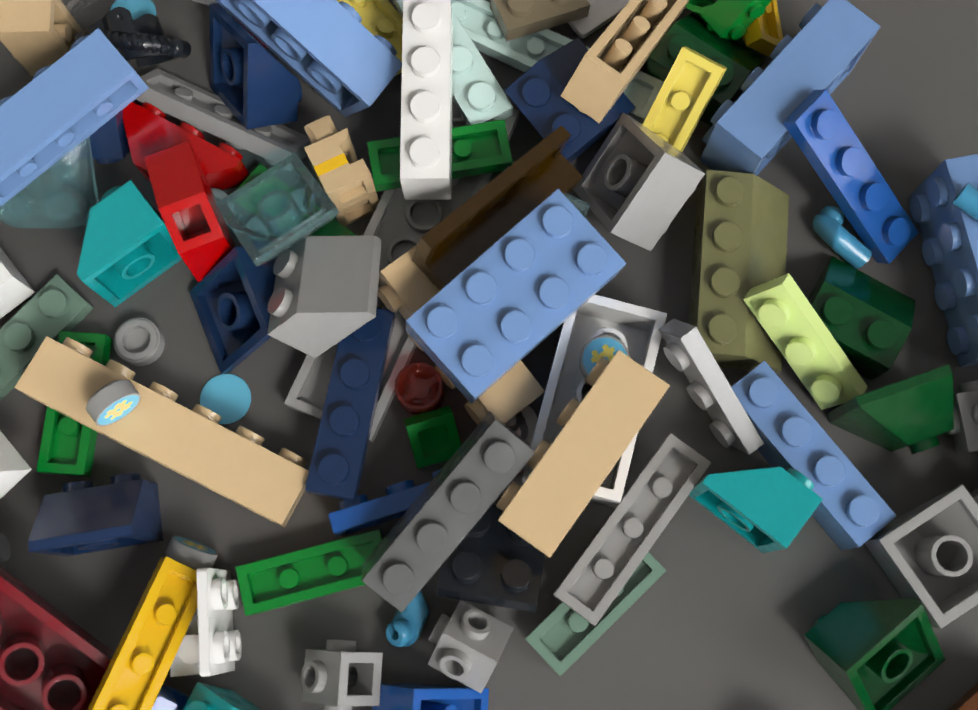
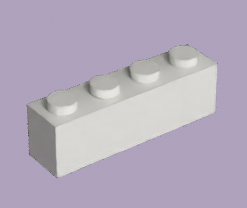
[400,0,453,200]

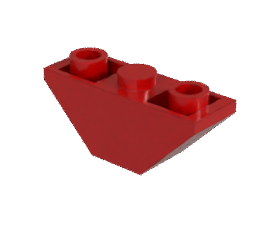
[122,102,249,190]
[144,140,236,283]

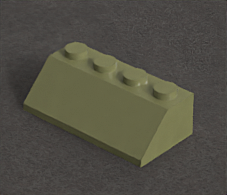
[689,170,789,373]

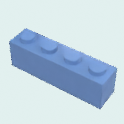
[0,28,149,207]
[732,361,897,550]

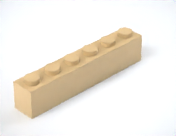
[14,336,309,528]

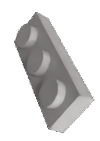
[658,318,764,455]

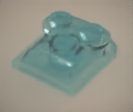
[0,137,99,228]
[216,152,339,267]

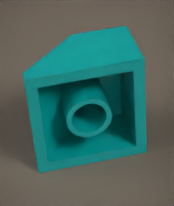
[77,180,182,307]
[688,467,823,553]

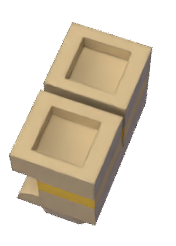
[304,115,379,226]

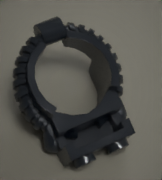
[74,7,191,68]

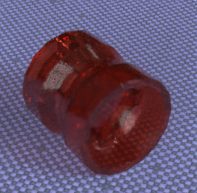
[395,363,445,416]

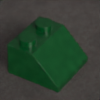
[645,13,765,127]
[808,256,915,381]

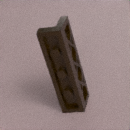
[412,125,583,291]

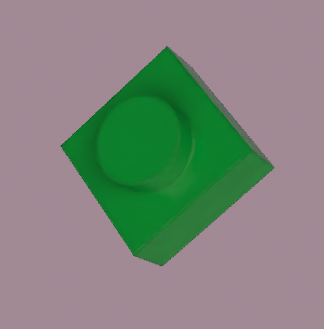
[403,406,461,469]

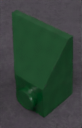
[826,364,954,455]
[804,598,945,710]

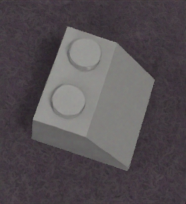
[573,113,705,251]
[267,235,382,358]
[864,485,978,629]

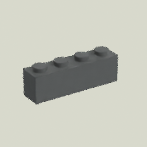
[361,411,535,612]

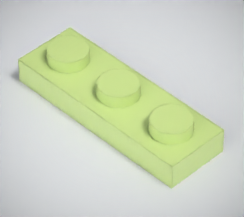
[743,273,868,410]

